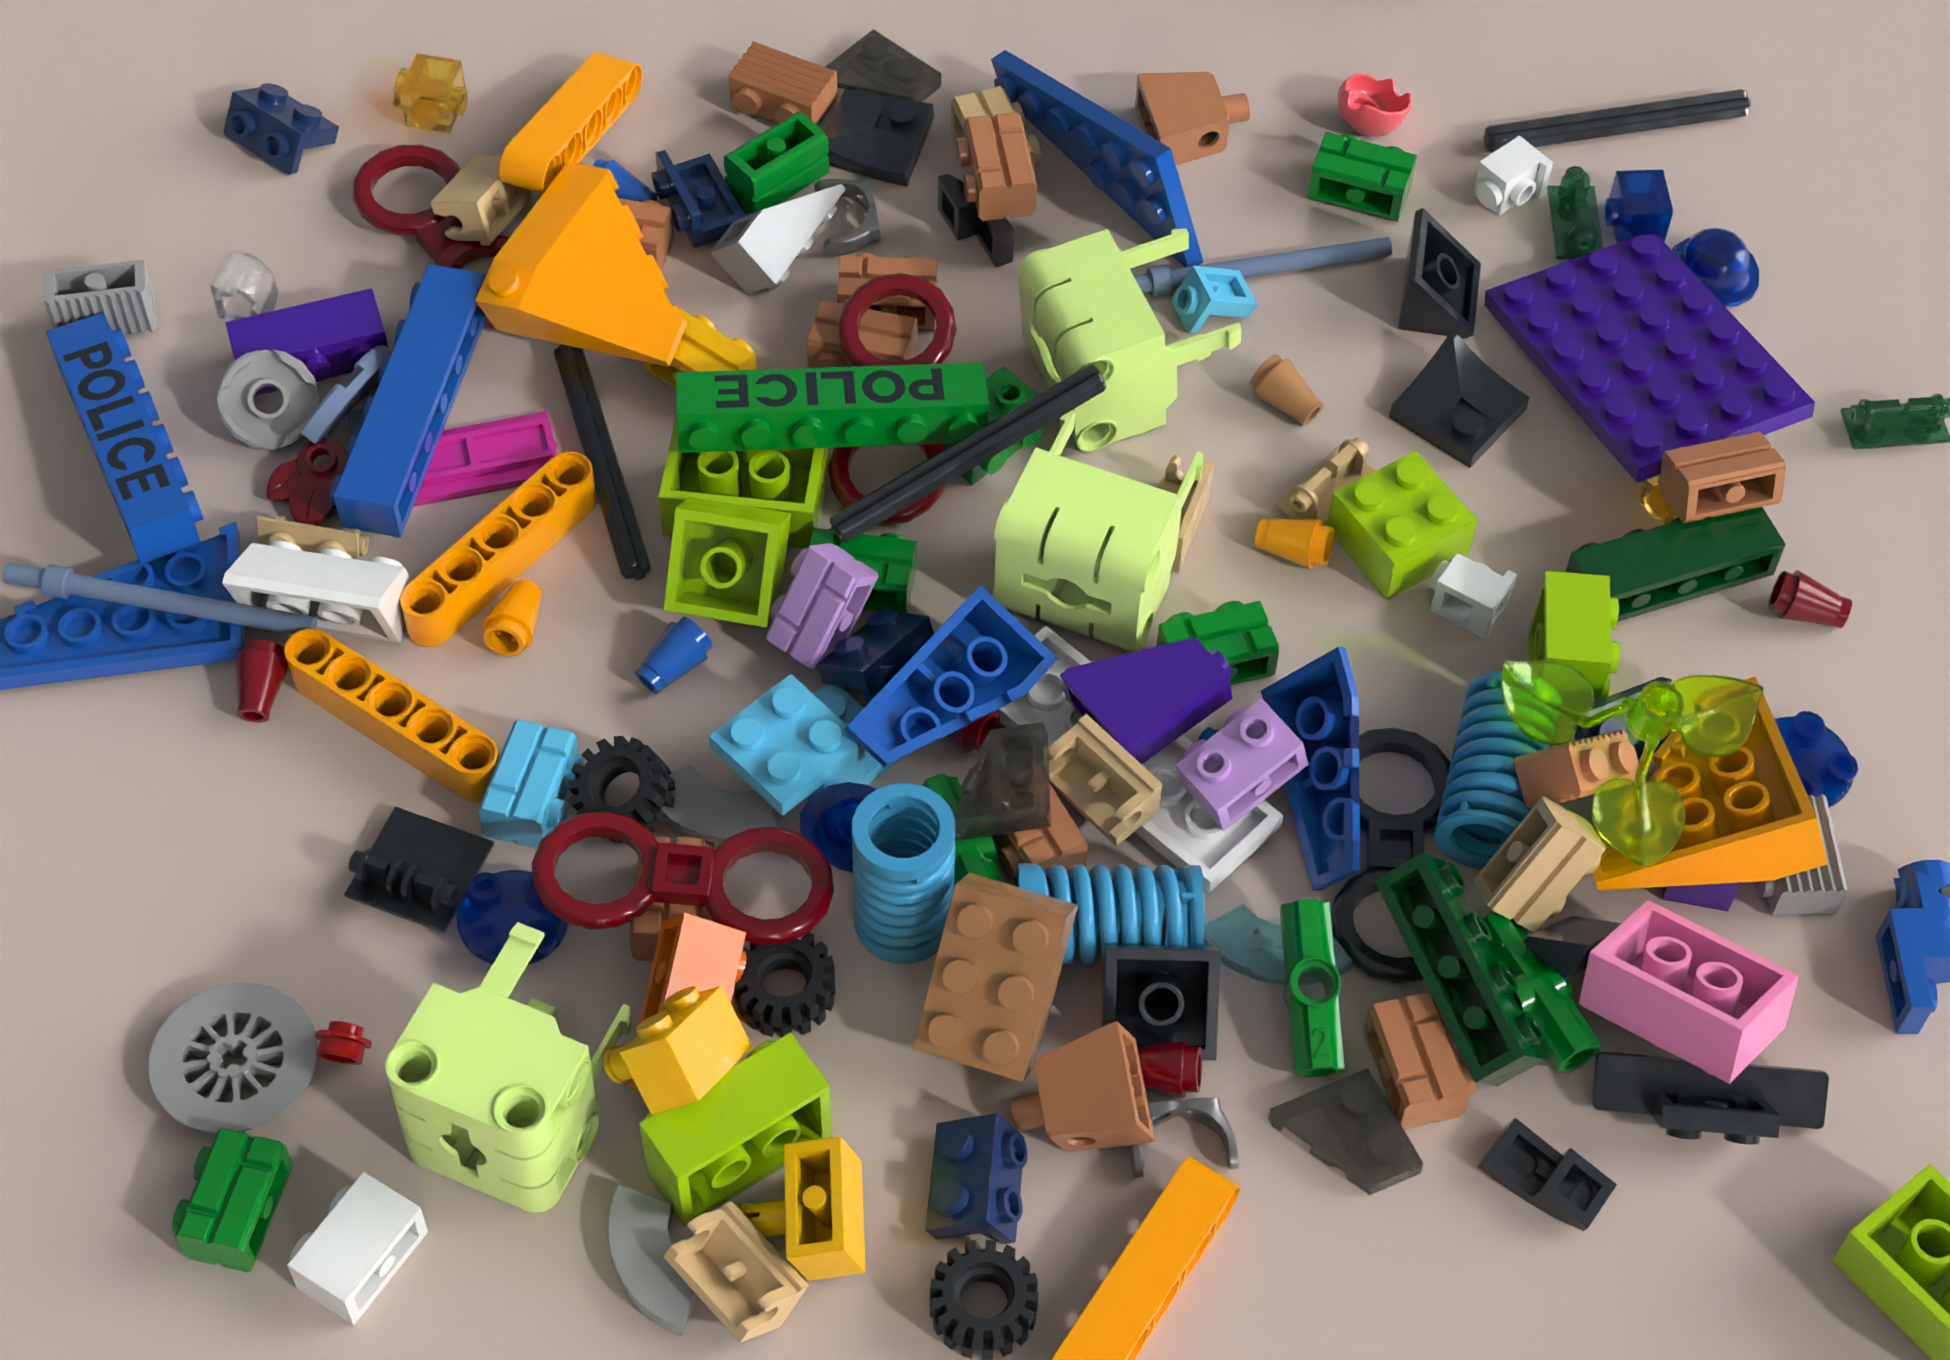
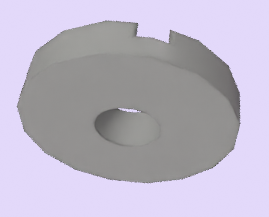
[217,350,320,451]

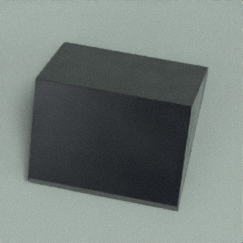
[1398,208,1481,339]
[1101,945,1221,1060]

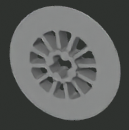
[148,983,317,1133]

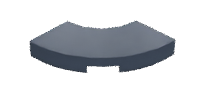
[301,345,392,443]

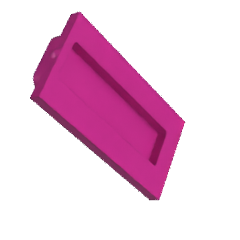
[413,411,557,507]

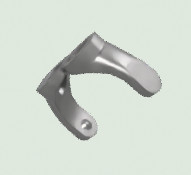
[814,179,881,257]
[1130,1098,1239,1178]

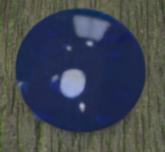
[1775,711,1858,808]
[456,870,569,965]

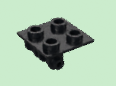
[344,806,494,933]

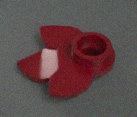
[266,438,347,526]

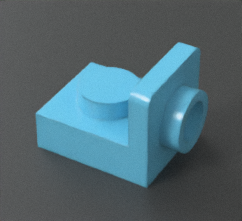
[1171,266,1258,333]

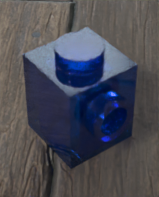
[1605,169,1674,243]

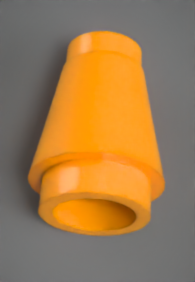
[1255,518,1335,570]
[483,580,542,657]

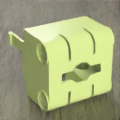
[1017,228,1241,452]
[992,410,1203,652]
[385,922,631,1213]

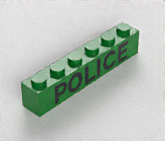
[676,363,990,453]

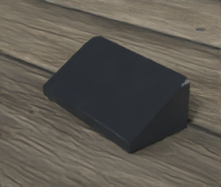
[1524,916,1622,978]

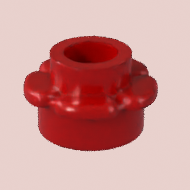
[315,1021,372,1065]

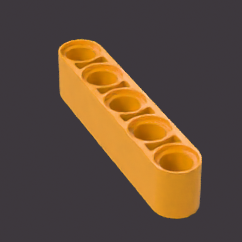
[499,51,643,194]
[400,451,597,648]
[284,629,499,802]
[1052,1156,1241,1360]

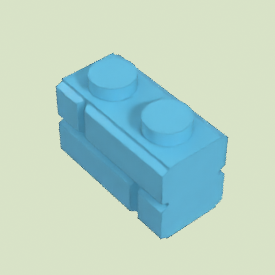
[478,719,585,849]

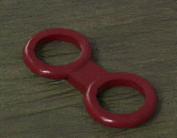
[352,145,509,328]
[828,273,957,526]
[531,811,834,945]

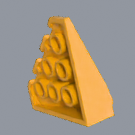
[475,162,687,367]
[1592,676,1828,891]

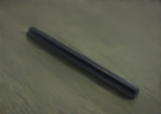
[1483,89,1751,153]
[554,344,651,581]
[829,364,1106,543]

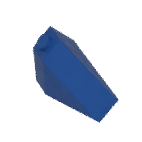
[844,585,1058,767]
[1261,646,1360,891]

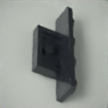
[1592,1051,1829,1145]

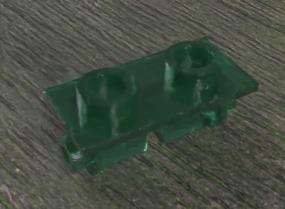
[1547,166,1603,260]
[1840,393,1950,450]

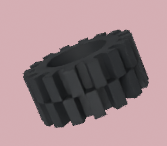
[568,736,676,843]
[734,933,836,1037]
[930,1240,1039,1360]

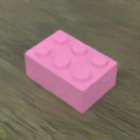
[1579,900,1799,1084]

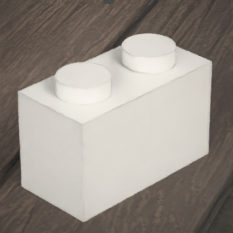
[287,1171,428,1326]

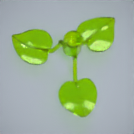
[1501,660,1763,866]

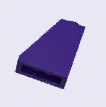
[1060,637,1233,764]

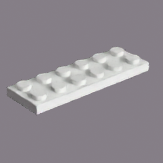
[995,626,1284,893]

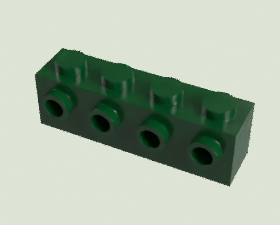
[1565,507,1786,622]
[1375,853,1546,1086]

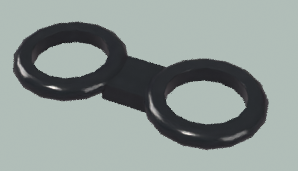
[1331,727,1450,983]

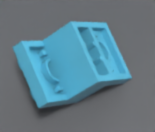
[709,674,904,818]

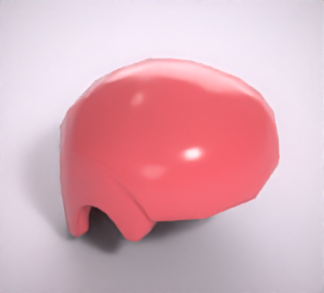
[1337,73,1413,137]

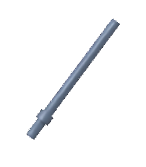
[1133,237,1392,297]
[3,562,317,634]

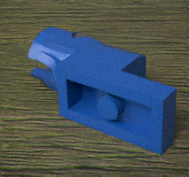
[1876,860,1950,1034]

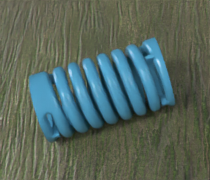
[1434,671,1562,870]
[852,783,955,964]
[1016,863,1205,965]

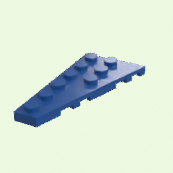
[991,50,1204,267]
[0,522,245,690]

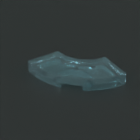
[1203,904,1353,985]

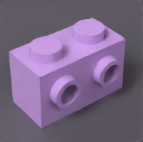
[1176,698,1309,831]

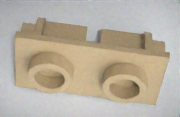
[1275,438,1376,525]
[257,515,369,560]

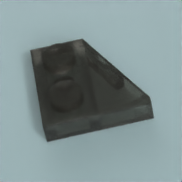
[825,29,941,102]
[954,722,1051,841]
[1268,1068,1424,1195]

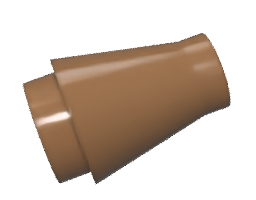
[1250,354,1324,426]

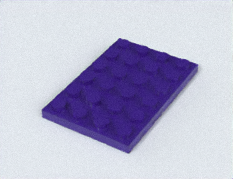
[1484,231,1815,483]

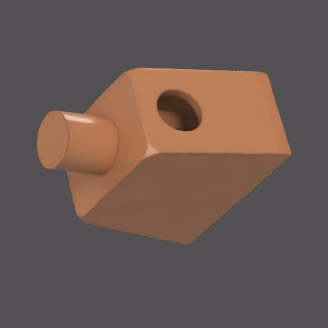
[1135,72,1250,165]
[1011,1021,1155,1151]

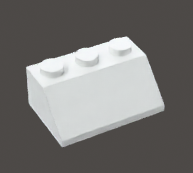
[222,540,412,643]

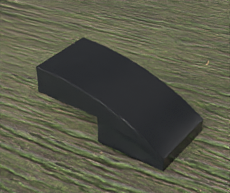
[938,174,1014,268]
[1477,1118,1617,1231]

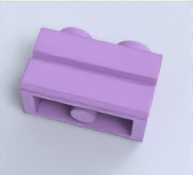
[765,543,879,669]

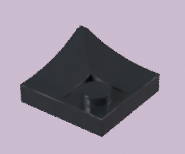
[823,89,934,187]
[1389,331,1530,468]

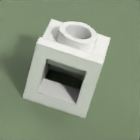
[1473,136,1553,216]
[1429,553,1517,640]

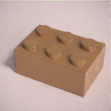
[913,873,1078,1082]

